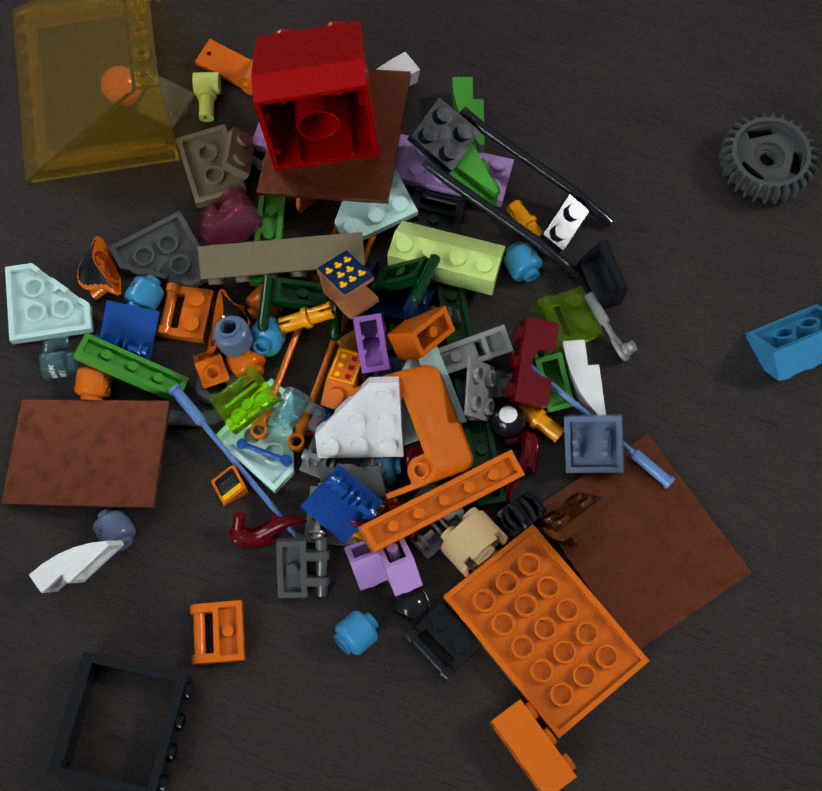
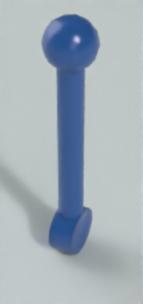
[237,438,293,467]

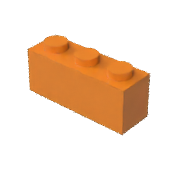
[490,699,577,791]

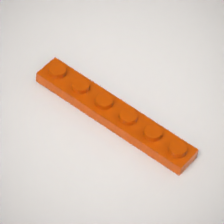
[359,450,525,554]

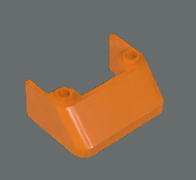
[347,365,473,500]

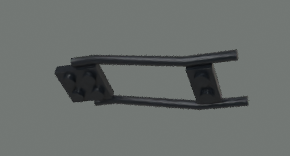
[407,97,614,279]

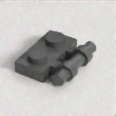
[276,537,331,598]

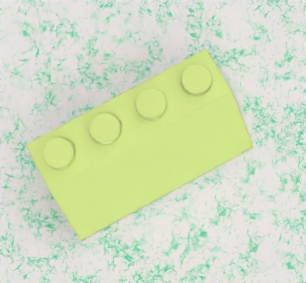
[387,221,505,295]

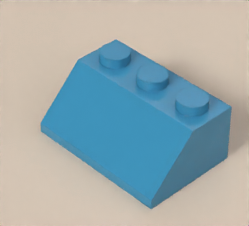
[745,304,822,381]

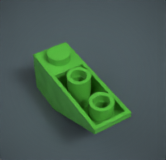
[450,140,500,206]

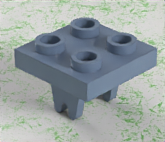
[564,414,624,473]

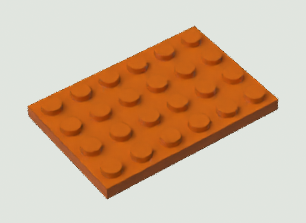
[443,524,649,739]

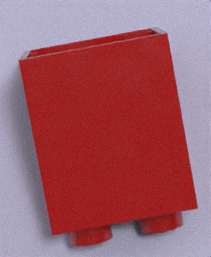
[251,21,380,171]

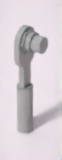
[584,292,638,362]

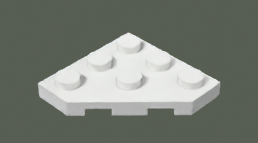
[315,376,404,458]

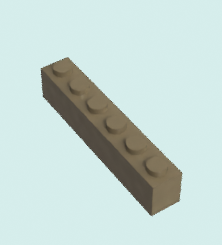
[198,232,365,285]

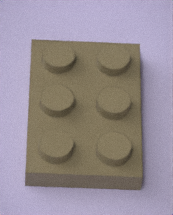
[175,124,248,209]

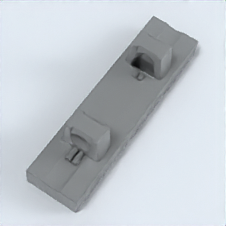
[400,324,514,375]

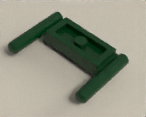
[359,254,441,316]
[257,276,342,341]

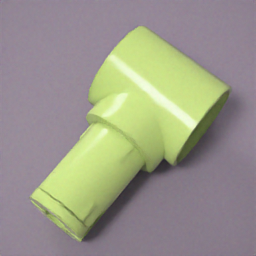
[192,72,221,122]

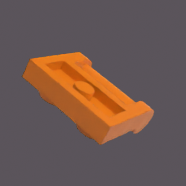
[156,282,215,343]
[190,600,246,666]

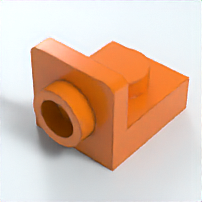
[193,349,229,388]

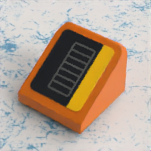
[211,464,249,506]

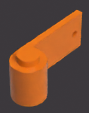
[195,39,253,96]

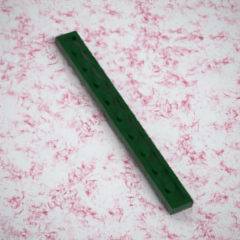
[435,281,507,508]

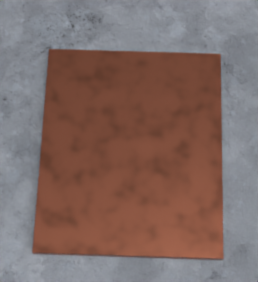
[256,69,411,204]
[539,434,752,649]

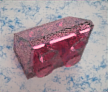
[200,184,263,245]

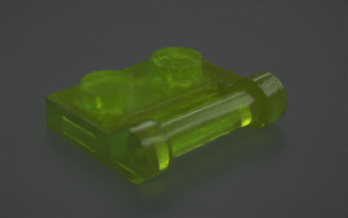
[537,286,603,351]
[208,364,281,435]

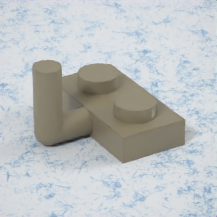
[222,127,264,181]

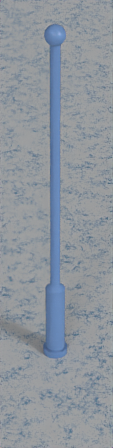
[514,350,675,489]
[168,384,304,538]

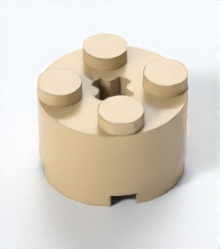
[440,507,508,577]

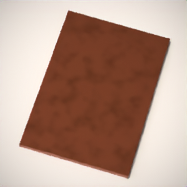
[1,400,171,509]

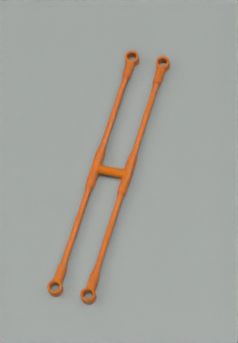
[250,226,377,452]

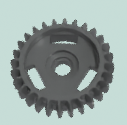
[719,111,819,205]

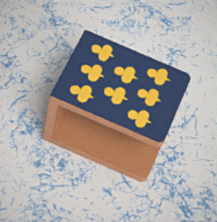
[317,250,379,319]

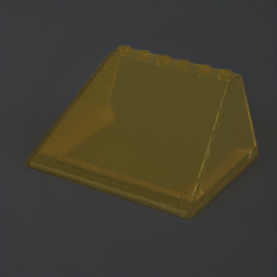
[12,0,180,183]

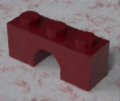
[506,317,560,409]

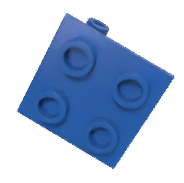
[95,300,160,360]
[300,464,383,543]

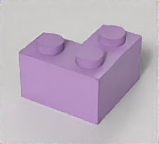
[344,538,423,596]

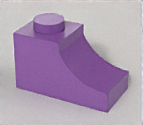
[353,313,391,374]

